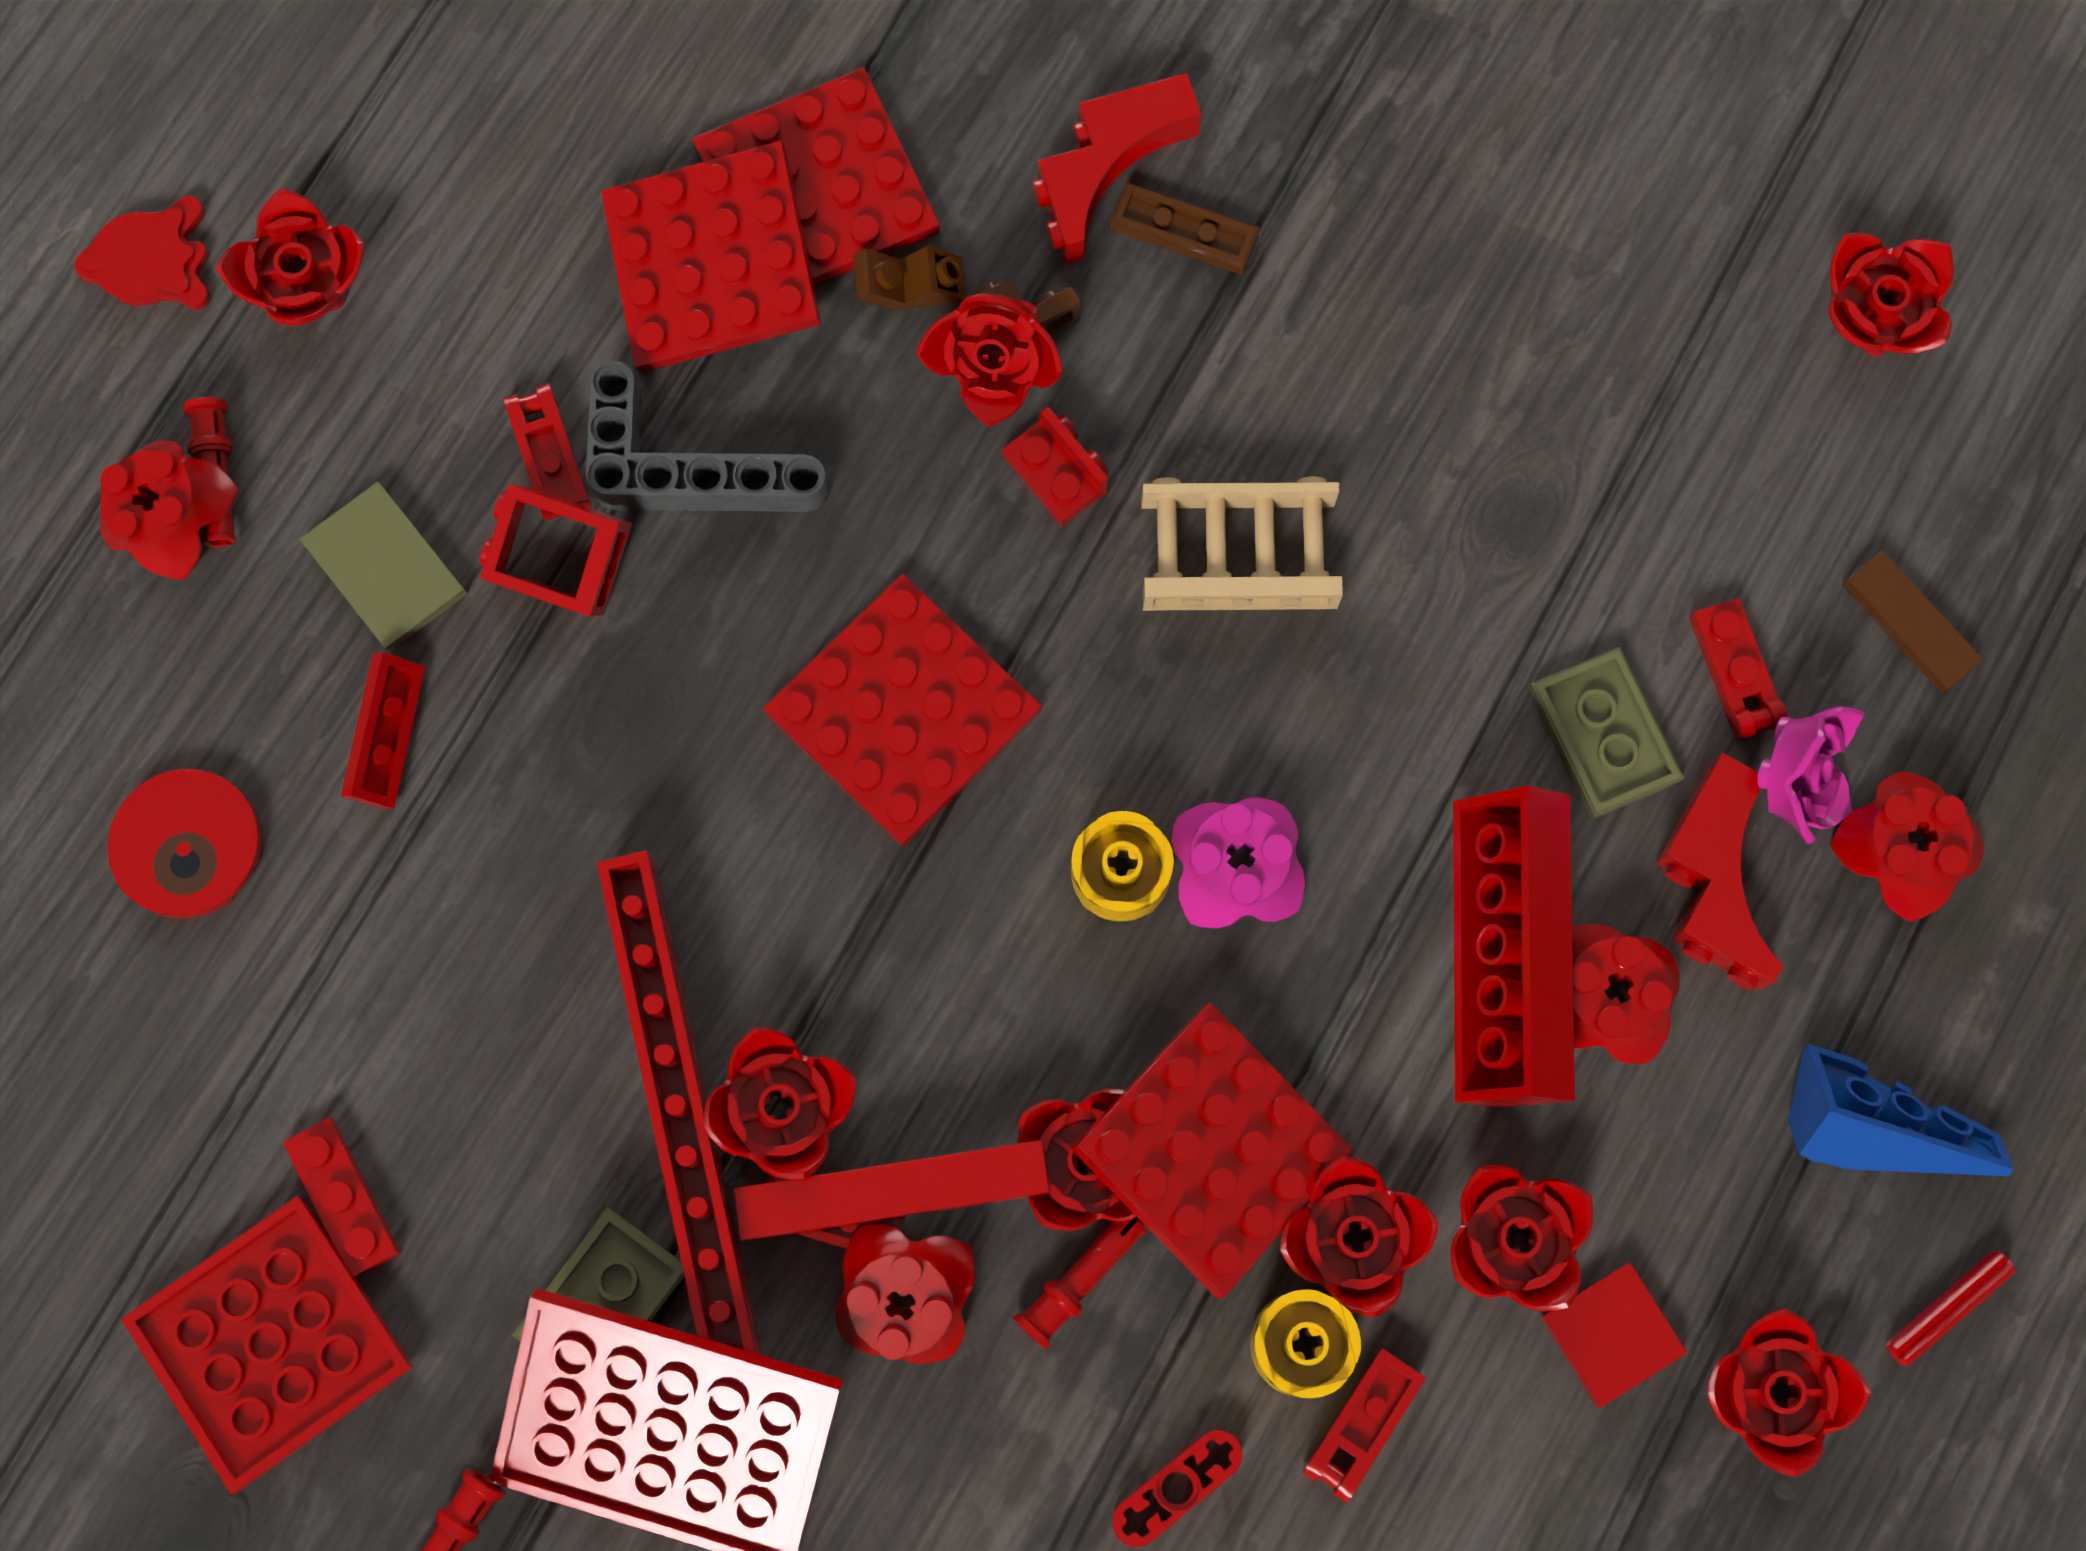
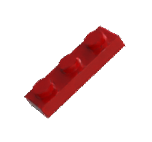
[341,652,425,810]
[283,1117,401,1278]

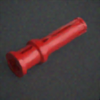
[183,397,236,547]
[1012,1219,1147,1351]
[421,1468,506,1551]

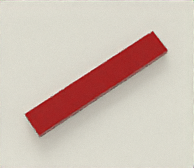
[734,1140,1051,1241]

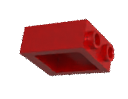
[480,484,632,617]

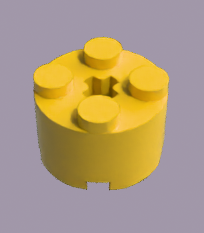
[1071,811,1174,921]
[1250,1290,1361,1398]

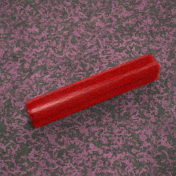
[1885,1251,2016,1366]

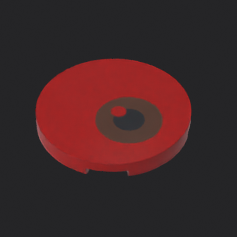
[107,769,263,919]

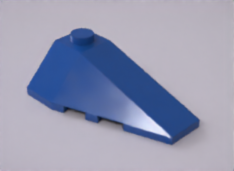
[1788,1044,2014,1176]

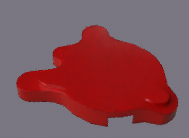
[75,196,211,310]

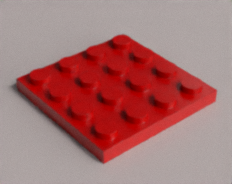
[692,67,940,286]
[601,141,822,373]
[763,574,1042,848]
[1071,1002,1352,1299]
[121,1196,415,1495]

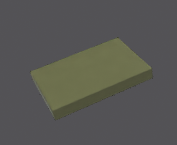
[299,481,467,653]
[1528,647,1685,820]
[512,1207,685,1341]

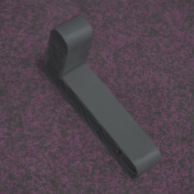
[586,361,829,512]

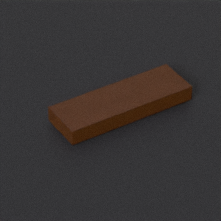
[1110,181,1260,275]
[1842,550,1984,694]

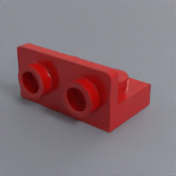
[1002,406,1109,527]

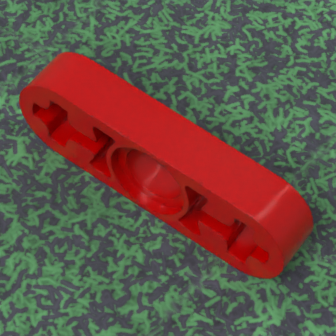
[1112,1430,1242,1547]

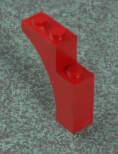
[1032,73,1201,264]
[1655,753,1783,990]

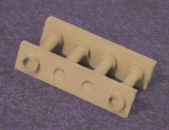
[1141,476,1343,611]

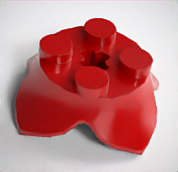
[215,188,364,326]
[1828,233,1954,356]
[915,293,1063,427]
[99,440,240,581]
[1830,771,1984,922]
[1572,924,1680,1064]
[703,1027,856,1180]
[1017,1089,1137,1231]
[1280,1156,1439,1318]
[1450,1165,1593,1311]
[835,1224,975,1364]
[1706,1309,1872,1477]

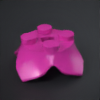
[1758,706,1864,844]
[1171,797,1305,929]

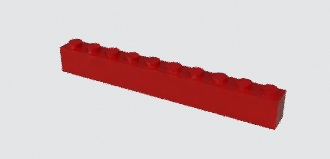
[596,850,763,1356]

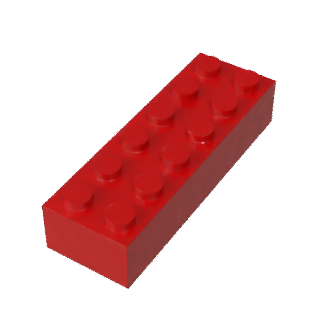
[1453,785,1575,1107]

